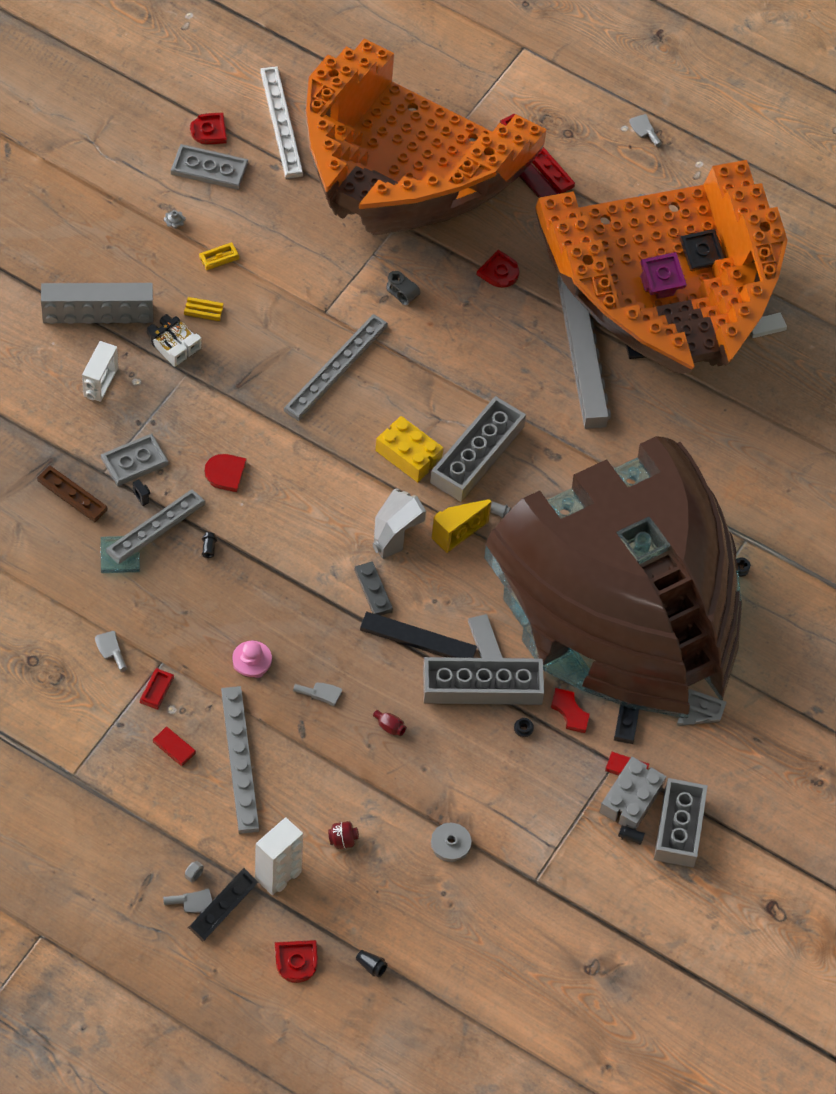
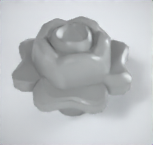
[164,210,186,229]

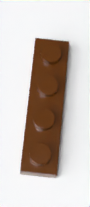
[37,465,108,522]

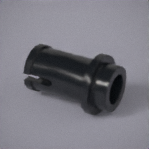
[202,532,217,558]
[618,824,645,845]

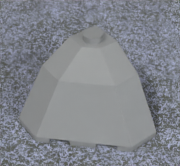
[372,488,426,559]

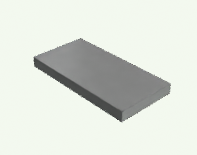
[171,144,248,190]

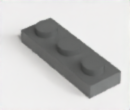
[354,561,393,616]

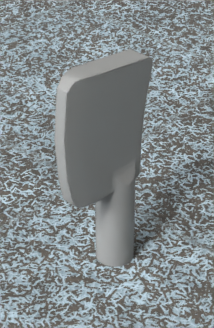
[629,114,662,147]
[95,631,127,672]
[293,682,342,706]
[163,889,212,913]

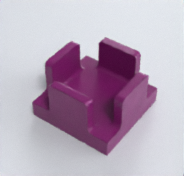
[640,252,687,299]

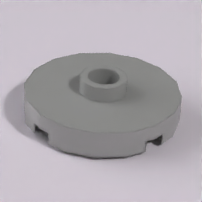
[431,823,472,862]

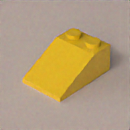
[431,499,492,553]

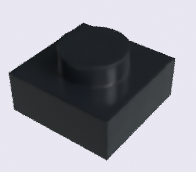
[133,479,150,506]

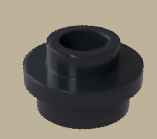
[514,718,534,737]

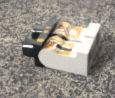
[147,314,202,367]

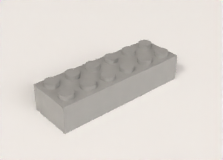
[41,283,153,324]
[430,396,526,502]
[423,657,544,705]

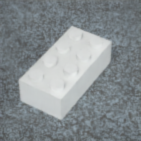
[255,817,303,895]

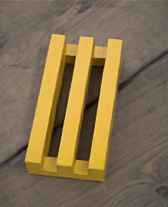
[199,242,239,271]
[184,297,224,321]

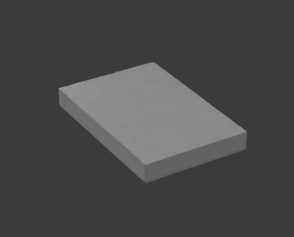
[101,434,169,486]

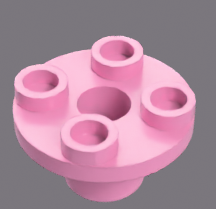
[232,641,272,678]

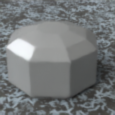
[185,861,204,882]

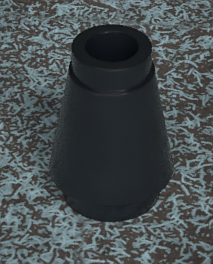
[356,950,388,977]

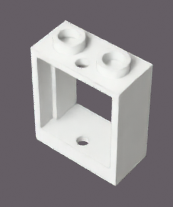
[82,341,118,402]

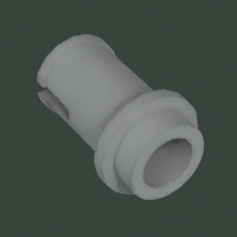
[490,501,511,519]

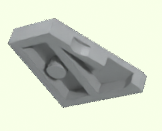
[677,689,727,726]

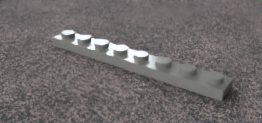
[221,686,259,834]

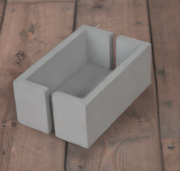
[599,757,667,830]

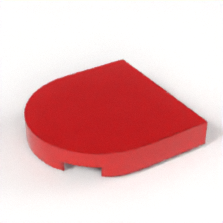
[190,112,227,145]
[476,249,520,288]
[204,454,247,492]
[275,940,318,983]

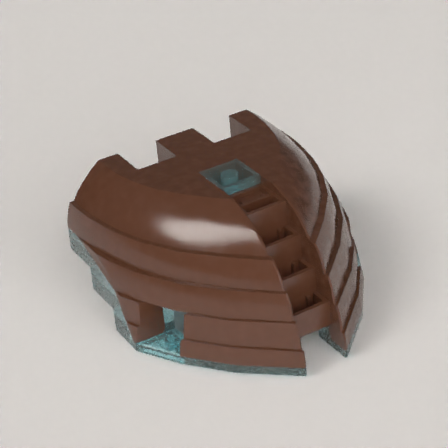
[484,436,742,719]

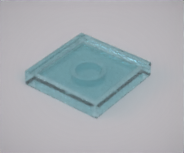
[101,536,140,573]

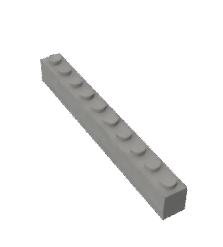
[557,274,611,429]

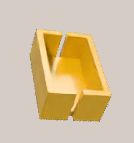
[375,416,444,483]

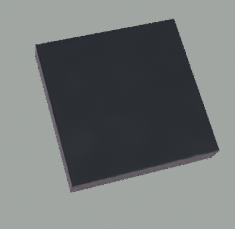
[680,229,725,271]

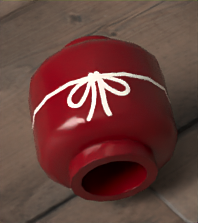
[328,821,359,849]

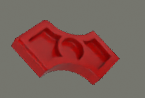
[551,688,590,733]

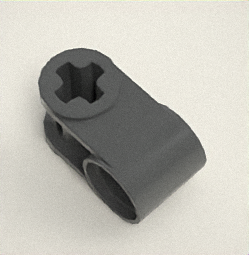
[386,271,420,305]

